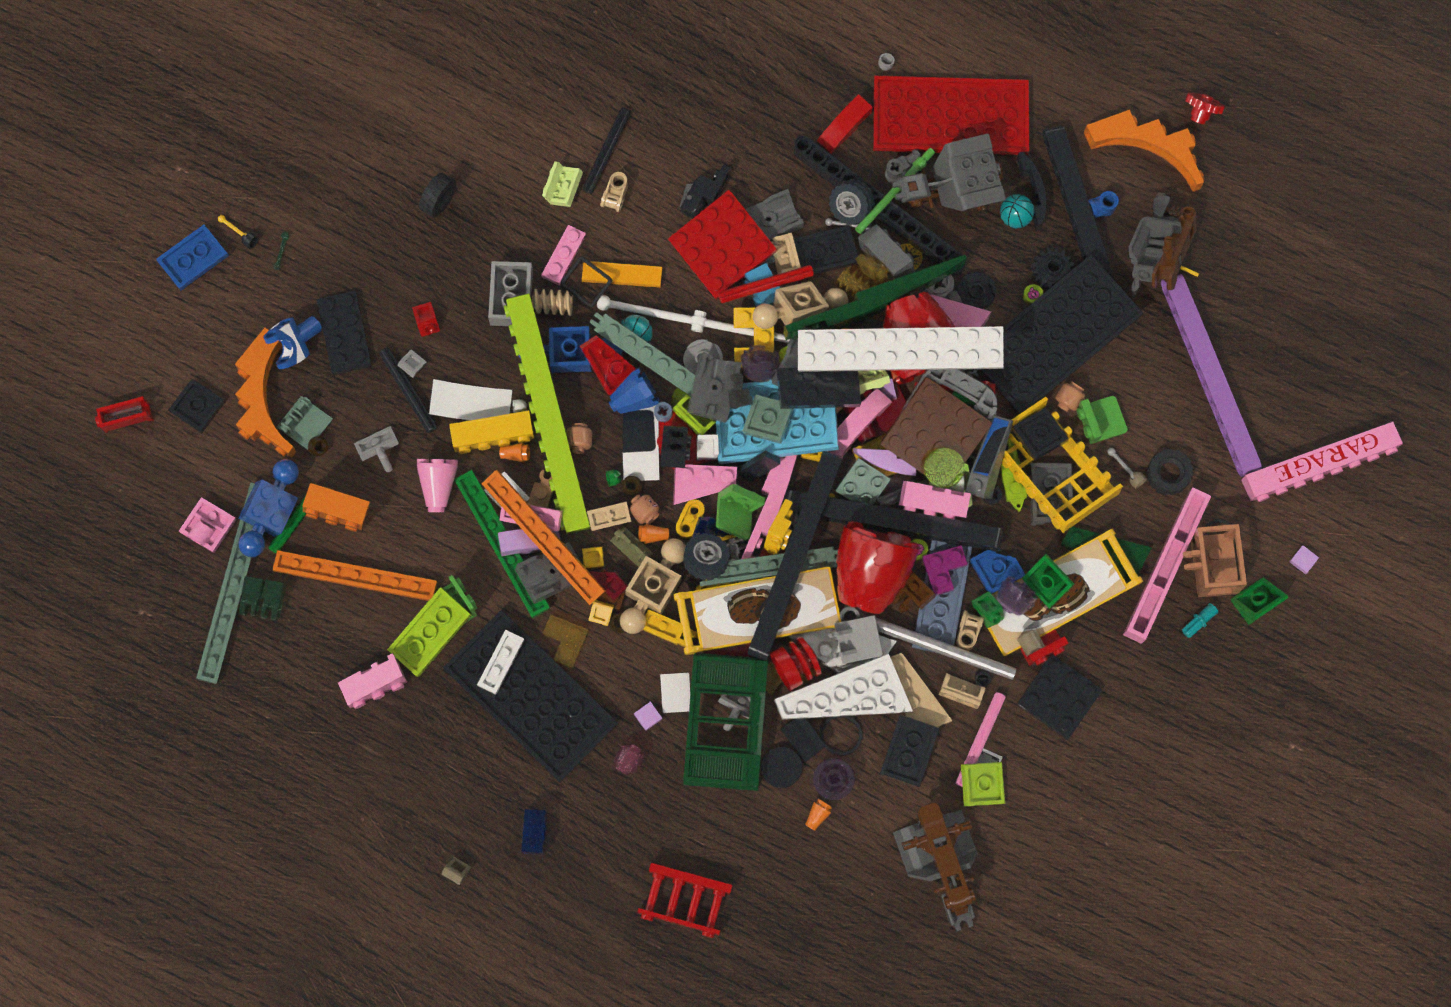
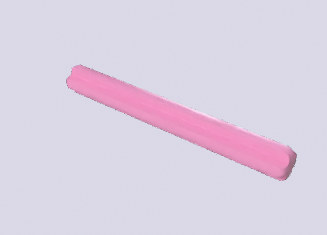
[956,692,1006,787]

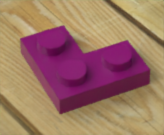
[922,545,968,596]

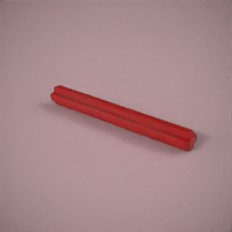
[718,265,814,303]

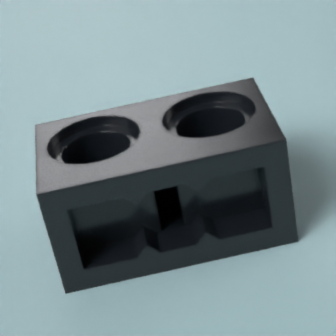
[661,426,692,468]

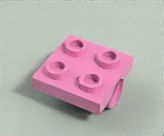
[179,497,237,553]

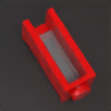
[95,396,153,433]

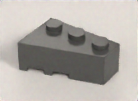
[858,224,915,281]

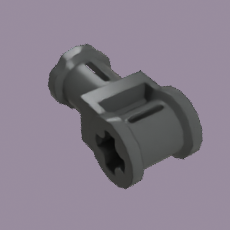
[885,149,921,183]

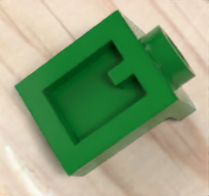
[972,591,1004,628]

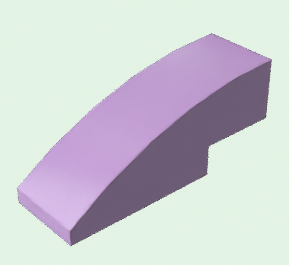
[853,448,916,476]
[498,529,560,556]

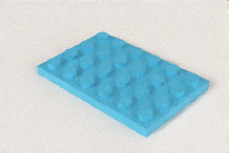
[714,380,839,464]

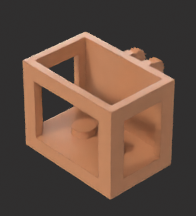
[1183,524,1247,597]

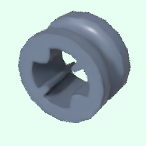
[654,402,672,422]

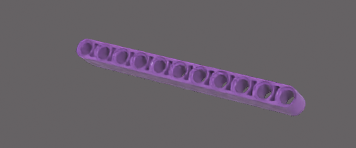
[1161,274,1262,477]

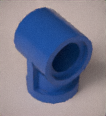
[1088,191,1119,218]

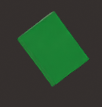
[1022,554,1074,609]
[1231,578,1288,625]

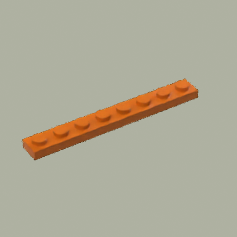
[482,470,606,605]
[273,550,438,601]

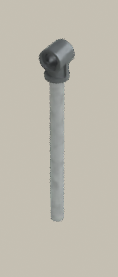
[840,605,1016,680]

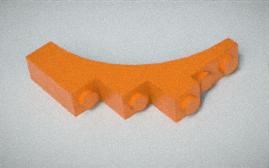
[1084,110,1204,192]
[235,328,296,458]

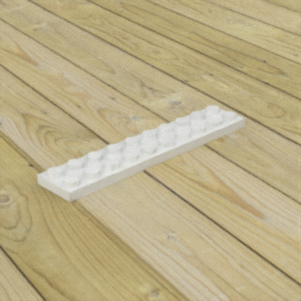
[798,326,1004,372]

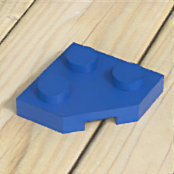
[970,550,1025,594]

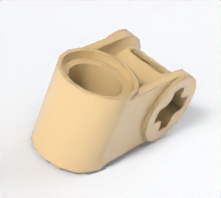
[600,172,628,212]
[956,610,984,651]

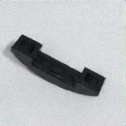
[1016,152,1046,231]

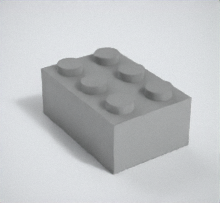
[488,261,533,326]

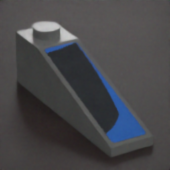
[965,415,1013,499]

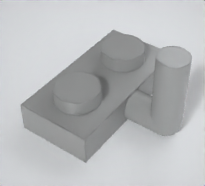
[354,426,399,472]
[718,695,751,731]

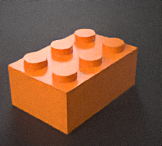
[302,483,370,532]

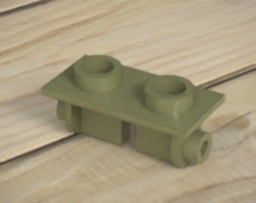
[610,527,653,567]

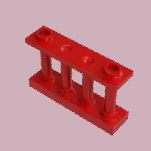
[638,863,732,938]

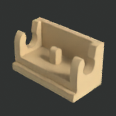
[772,232,801,274]
[587,502,631,531]
[938,673,985,709]

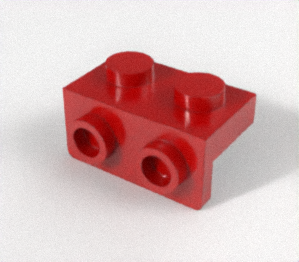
[1020,630,1069,666]

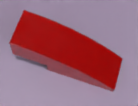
[817,94,873,154]

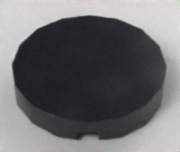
[957,272,996,309]
[761,747,802,789]

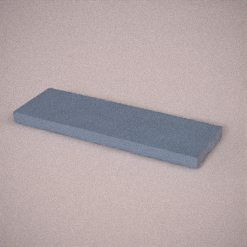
[912,540,972,653]

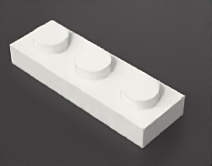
[477,630,524,695]

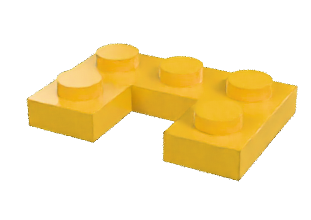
[734,308,774,368]

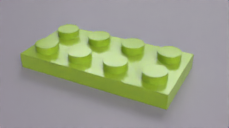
[387,587,472,677]

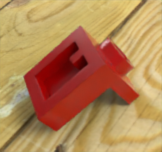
[412,302,440,337]

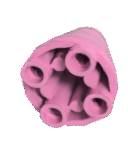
[417,459,458,512]

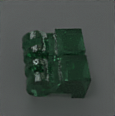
[239,576,287,621]

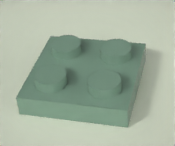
[742,395,794,444]

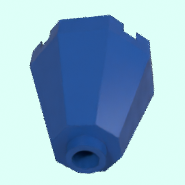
[609,366,660,414]

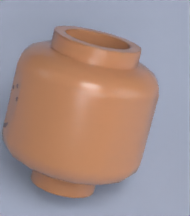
[1055,381,1085,412]
[566,423,592,454]
[629,495,659,524]

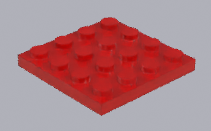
[668,190,778,300]

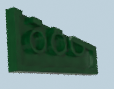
[1061,527,1152,582]

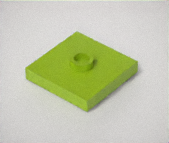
[961,762,1005,806]

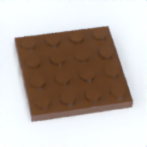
[879,377,992,489]

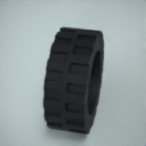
[419,172,457,218]
[1146,449,1193,495]

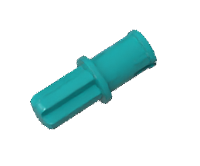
[1182,603,1219,638]

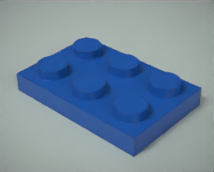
[156,224,229,291]

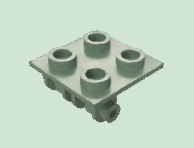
[277,396,333,450]
[835,458,891,505]

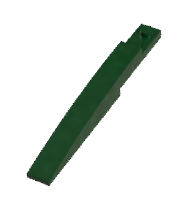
[783,255,967,340]

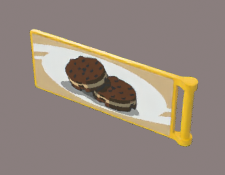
[980,529,1143,656]
[673,567,841,655]

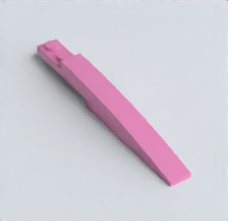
[741,455,797,559]

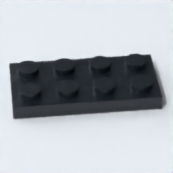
[316,291,372,375]
[777,368,861,409]

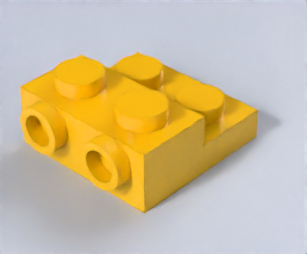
[763,499,794,555]

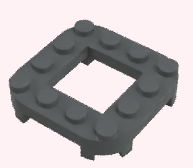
[901,369,997,421]

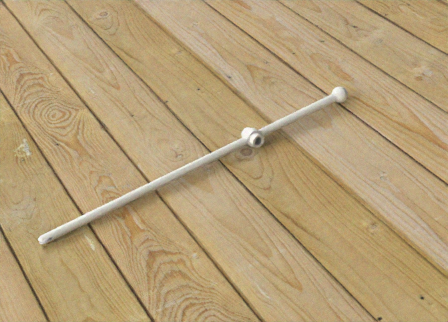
[597,295,790,343]

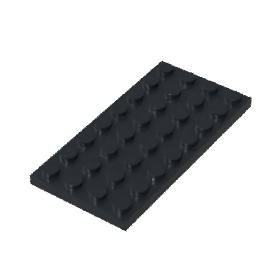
[980,255,1144,414]
[443,610,618,783]

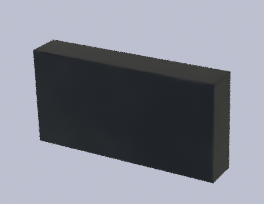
[738,450,780,481]

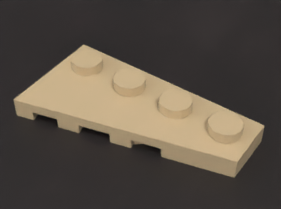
[890,653,952,727]

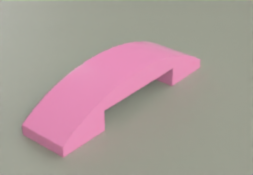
[828,388,892,457]

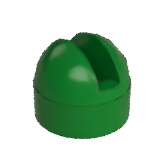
[606,470,621,487]

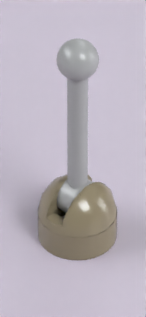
[1108,448,1147,489]

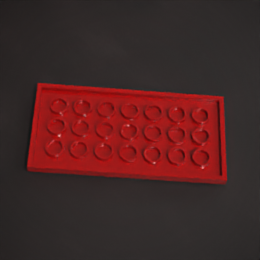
[873,76,1029,155]

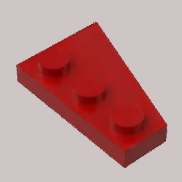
[580,335,642,395]

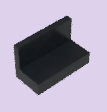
[780,718,826,763]

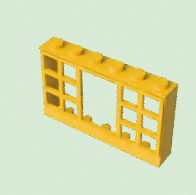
[1002,397,1123,533]

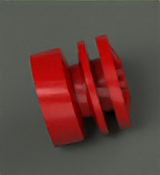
[770,636,822,691]

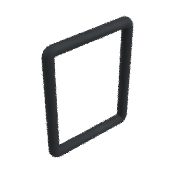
[561,256,612,308]

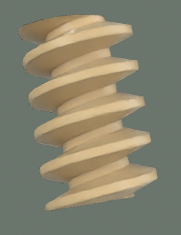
[532,289,573,316]

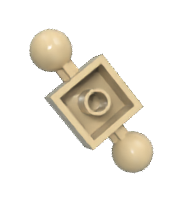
[752,281,848,329]
[620,538,686,634]

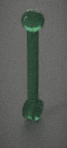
[273,232,290,270]

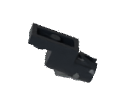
[680,165,730,219]

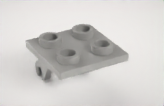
[828,615,883,664]

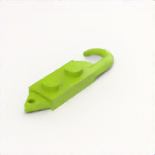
[1000,438,1027,512]

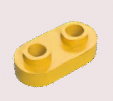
[676,499,705,539]

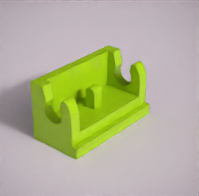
[672,394,716,435]

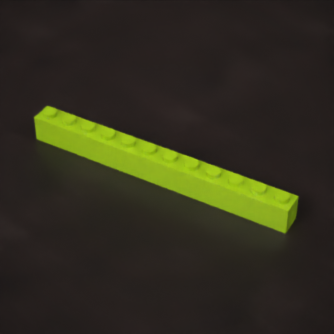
[504,294,590,534]

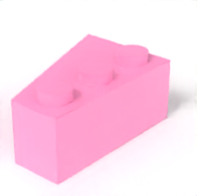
[931,294,991,327]
[673,465,737,505]
[899,481,971,520]
[338,653,407,709]

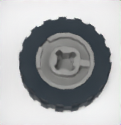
[829,179,875,225]
[683,533,730,580]

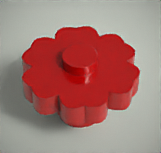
[1185,92,1225,124]

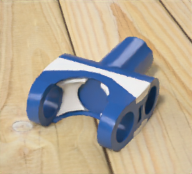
[263,316,322,369]

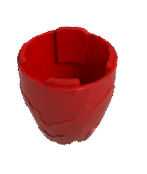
[883,292,955,384]
[836,521,920,614]

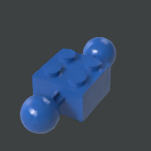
[519,326,623,373]
[238,459,299,557]

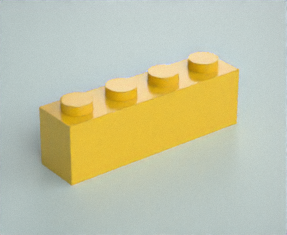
[449,410,534,454]

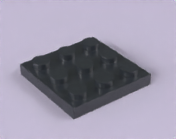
[1016,654,1102,740]

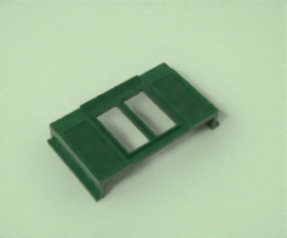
[683,653,768,791]

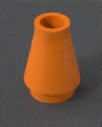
[499,443,530,463]
[638,524,669,544]
[805,798,832,831]

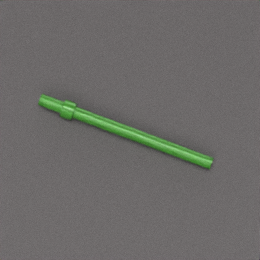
[855,148,935,234]

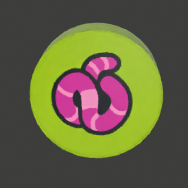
[1023,284,1043,305]
[911,539,928,560]

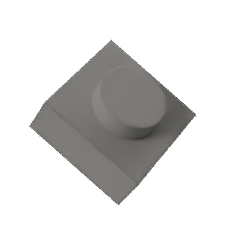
[397,350,426,378]

